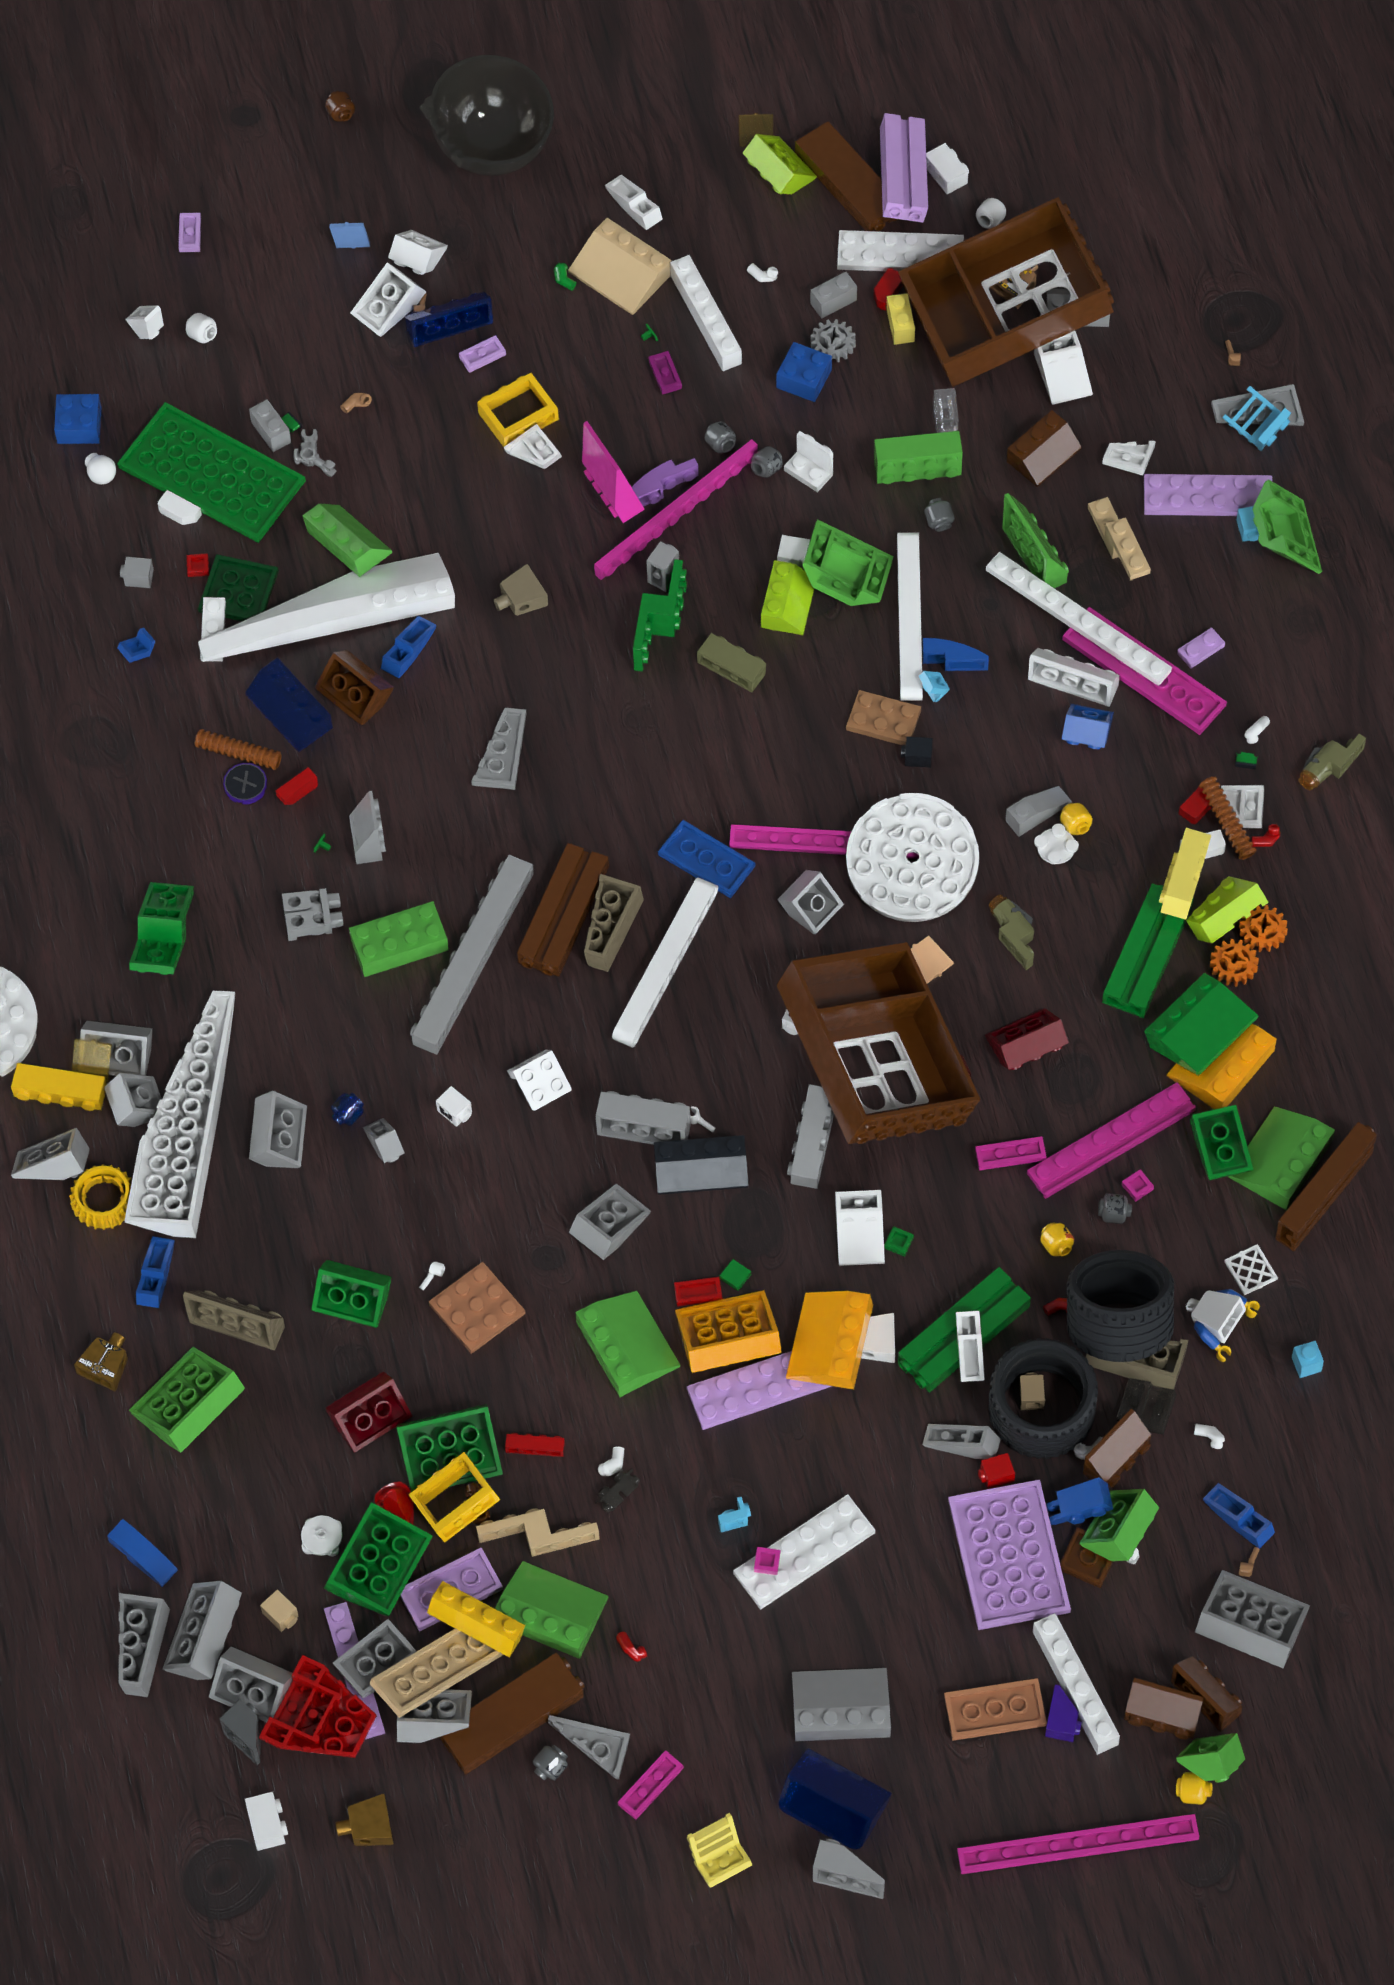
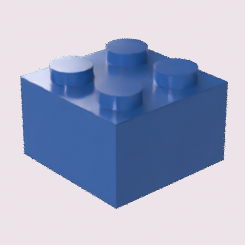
[776,342,832,402]
[54,394,101,444]

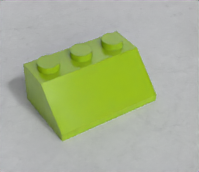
[743,134,817,194]
[761,560,815,635]

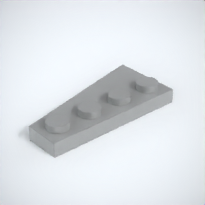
[1211,384,1304,426]
[471,708,527,790]

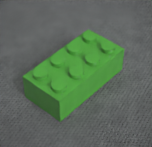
[874,431,963,484]
[349,901,449,977]

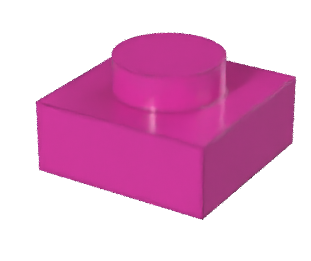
[1122,1170,1154,1202]
[754,1547,781,1575]

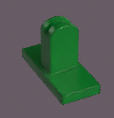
[641,323,658,342]
[314,833,331,853]

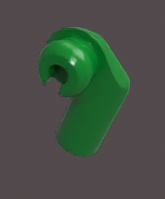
[554,263,577,291]

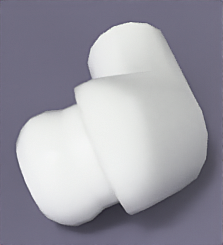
[747,263,778,282]
[1245,716,1270,744]
[1194,1424,1225,1449]
[598,1447,624,1476]

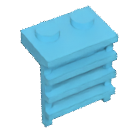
[1222,386,1291,451]

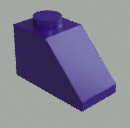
[1045,1685,1082,1742]

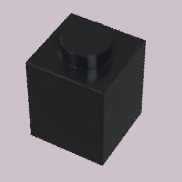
[901,737,933,768]

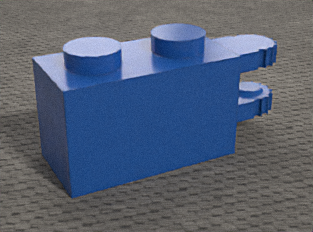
[1046,1477,1113,1525]

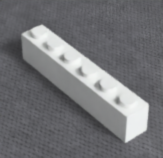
[670,255,742,371]
[1033,1613,1120,1755]

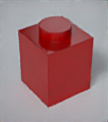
[978,1453,1015,1489]

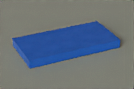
[658,820,755,899]

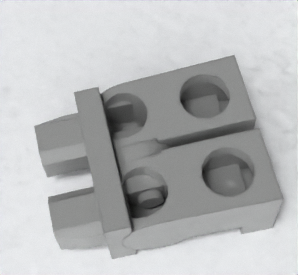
[282,888,344,941]

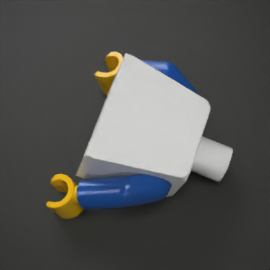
[1186,1289,1260,1362]

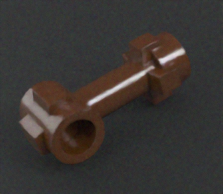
[465,1483,490,1526]

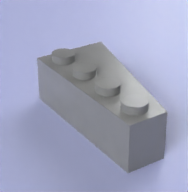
[787,1084,834,1189]
[119,1593,170,1697]

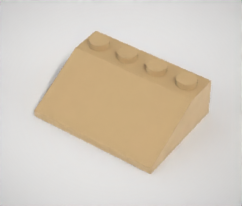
[568,218,672,315]

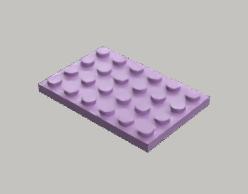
[948,1480,1071,1630]

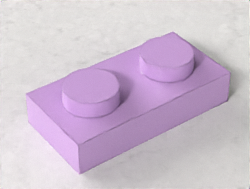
[179,213,201,252]
[459,335,506,373]
[1177,627,1225,669]

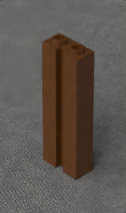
[795,121,898,232]
[517,843,609,977]
[1275,1122,1377,1252]
[439,1652,585,1775]

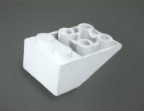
[1034,331,1093,405]
[835,1190,885,1266]

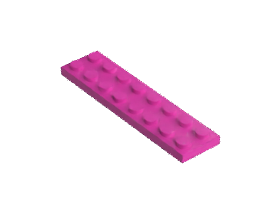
[1062,607,1227,735]

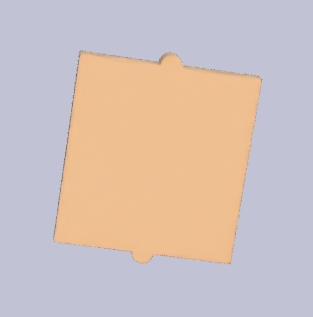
[911,936,954,984]

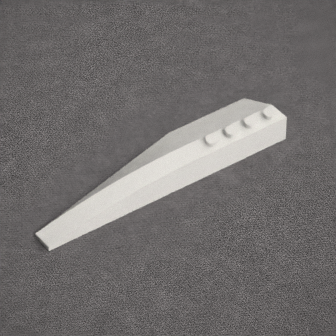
[198,553,455,662]
[124,991,235,1238]

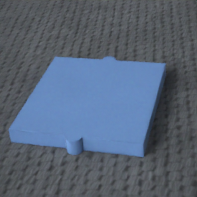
[329,222,370,249]

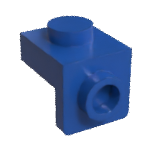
[117,628,155,663]

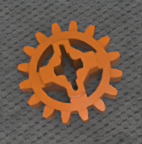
[1239,905,1288,952]
[1210,939,1259,987]

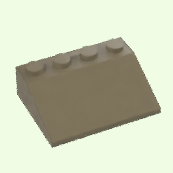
[183,1290,285,1351]

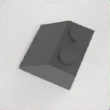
[220,1699,261,1765]

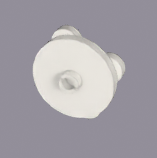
[1034,824,1079,864]
[301,1515,342,1557]

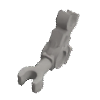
[294,429,337,477]

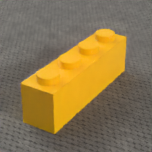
[11,1063,107,1111]
[427,1581,525,1658]

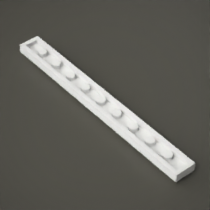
[986,552,1172,686]

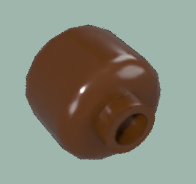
[325,91,355,122]

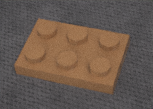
[846,690,921,745]

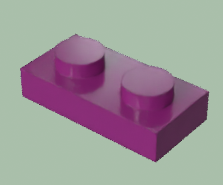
[648,351,682,395]

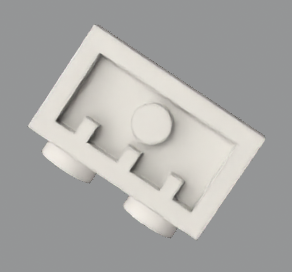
[784,431,833,493]
[507,1050,571,1110]

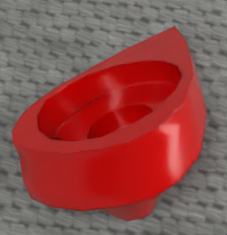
[374,1481,414,1524]

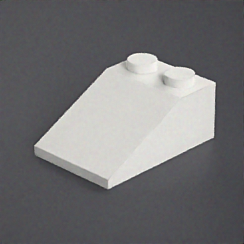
[351,263,426,337]

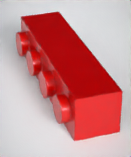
[505,1433,565,1457]

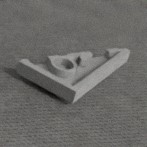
[548,1715,630,1779]

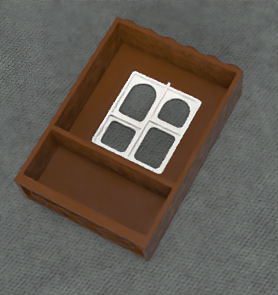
[898,197,1114,387]
[776,942,981,1144]

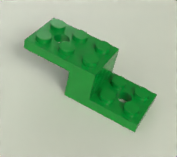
[633,559,687,672]
[129,882,194,975]

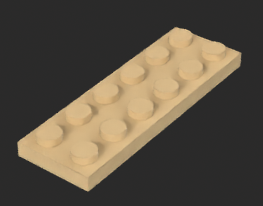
[370,1629,504,1718]

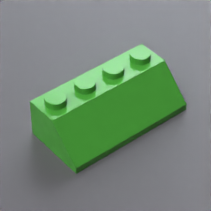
[303,504,392,577]

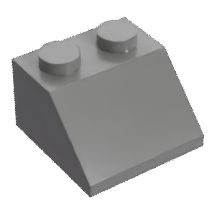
[777,870,844,934]
[104,1073,162,1127]

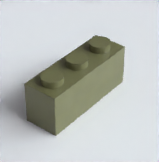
[697,633,766,693]

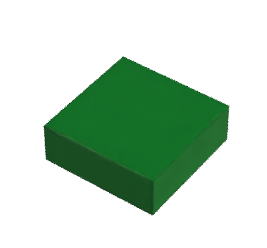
[884,1226,914,1257]
[719,1259,752,1291]

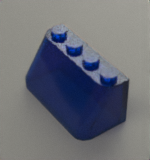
[779,1748,892,1849]

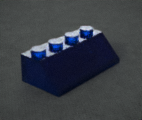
[405,292,493,347]
[245,658,333,752]

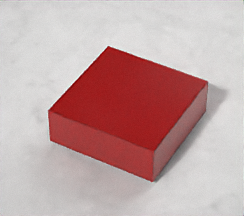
[186,553,209,577]

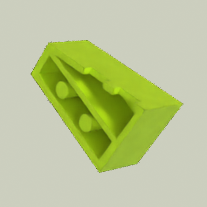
[1186,876,1269,943]

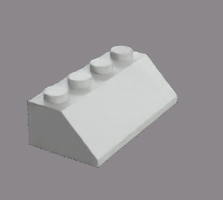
[1028,648,1119,707]

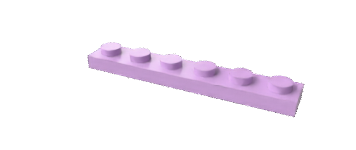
[324,1602,385,1739]

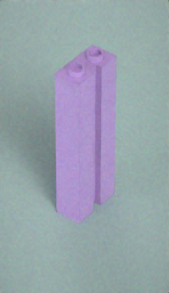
[880,113,928,222]

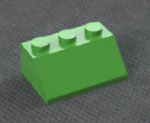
[1080,1489,1159,1561]

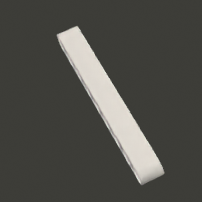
[897,532,923,701]
[612,877,718,1048]

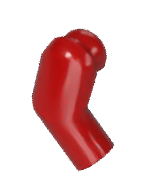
[1251,824,1281,847]
[1043,1298,1067,1316]
[616,1632,647,1662]

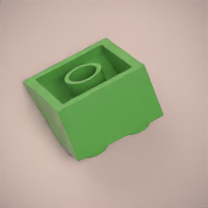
[1176,1733,1245,1783]

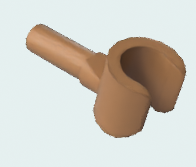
[413,293,427,318]
[1225,340,1241,366]
[1239,1547,1260,1577]

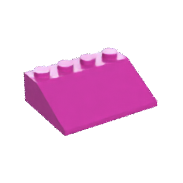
[582,421,644,523]

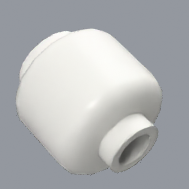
[976,198,1006,229]
[186,313,217,343]

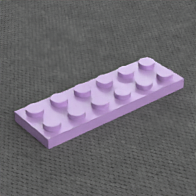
[1144,474,1272,516]
[687,1351,832,1430]

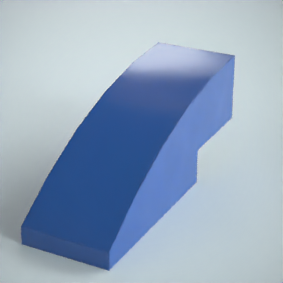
[381,615,437,678]
[923,638,989,671]
[136,1236,175,1308]
[1203,1483,1275,1549]
[107,1519,178,1587]

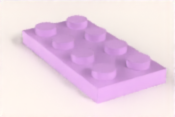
[400,1548,503,1632]

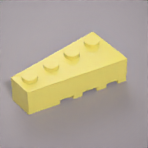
[1159,828,1211,919]

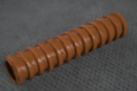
[195,729,282,770]
[1199,776,1257,860]

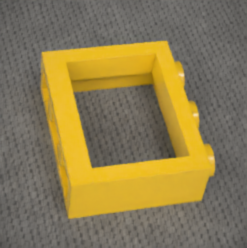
[477,373,559,447]
[409,1452,500,1543]

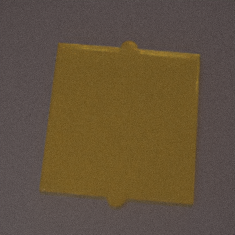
[739,113,773,146]
[72,1039,112,1083]

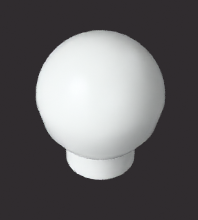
[85,453,116,485]

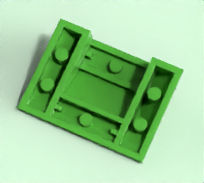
[1252,479,1322,574]
[803,519,894,606]

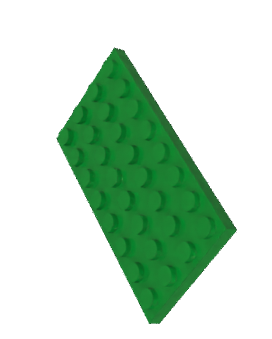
[117,402,306,543]

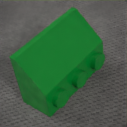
[311,1260,392,1328]

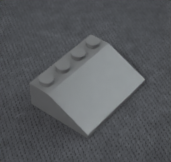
[1195,1570,1310,1668]
[792,1668,891,1741]

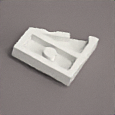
[504,424,562,469]
[1102,441,1156,476]
[1221,785,1264,828]

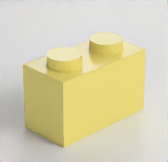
[887,293,915,345]

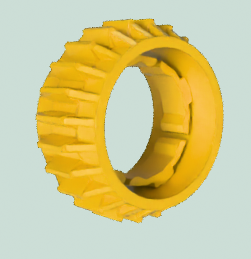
[69,1164,132,1230]

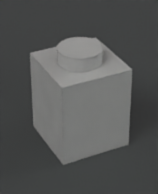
[120,557,154,588]

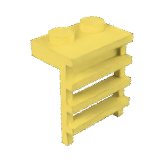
[687,1813,752,1888]

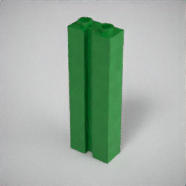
[1102,883,1194,1018]
[898,1267,1031,1393]

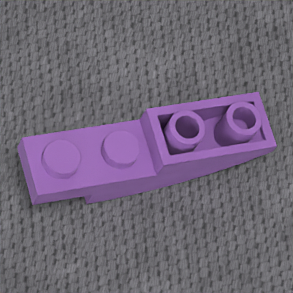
[632,458,699,506]

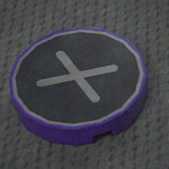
[223,763,267,804]

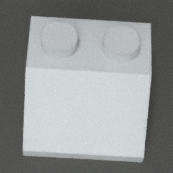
[388,230,448,275]

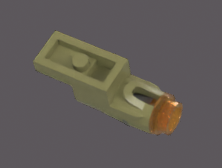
[1299,734,1366,790]
[989,895,1034,970]

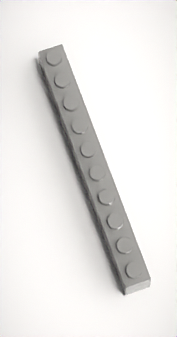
[410,855,534,1055]

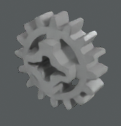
[811,319,856,362]

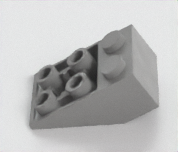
[349,791,386,864]

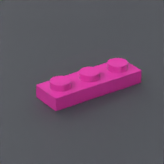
[975,1136,1046,1171]
[618,1750,684,1820]

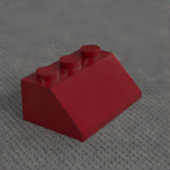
[985,1008,1069,1070]
[326,1371,412,1453]

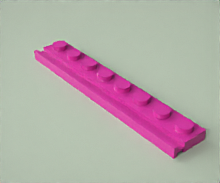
[1027,1082,1196,1199]

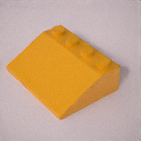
[1167,1024,1277,1110]
[675,1290,782,1373]
[786,1291,873,1390]

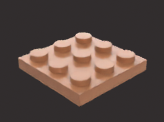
[429,1262,525,1354]

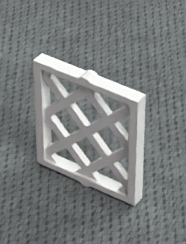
[1224,1244,1278,1295]

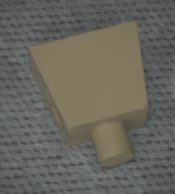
[493,564,548,616]

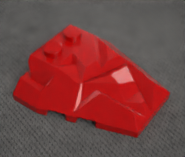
[259,1655,377,1758]

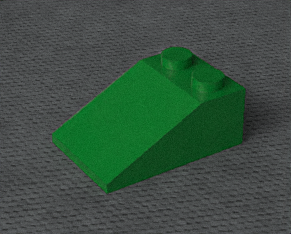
[1190,1105,1254,1181]

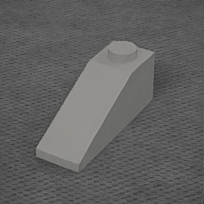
[1006,786,1072,837]
[922,1424,1000,1459]

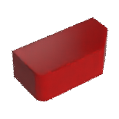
[874,268,903,311]
[275,767,318,805]
[1179,787,1213,824]

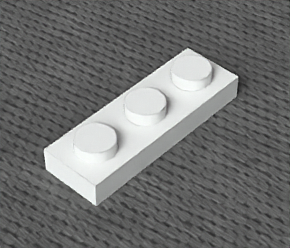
[200,597,226,661]

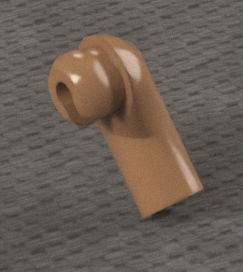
[340,393,372,414]

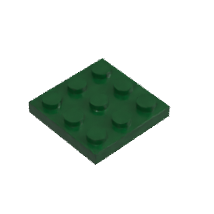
[198,554,279,621]

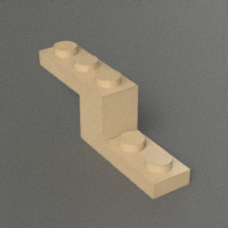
[1088,497,1151,580]
[476,1509,600,1557]

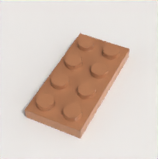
[944,1678,1047,1741]

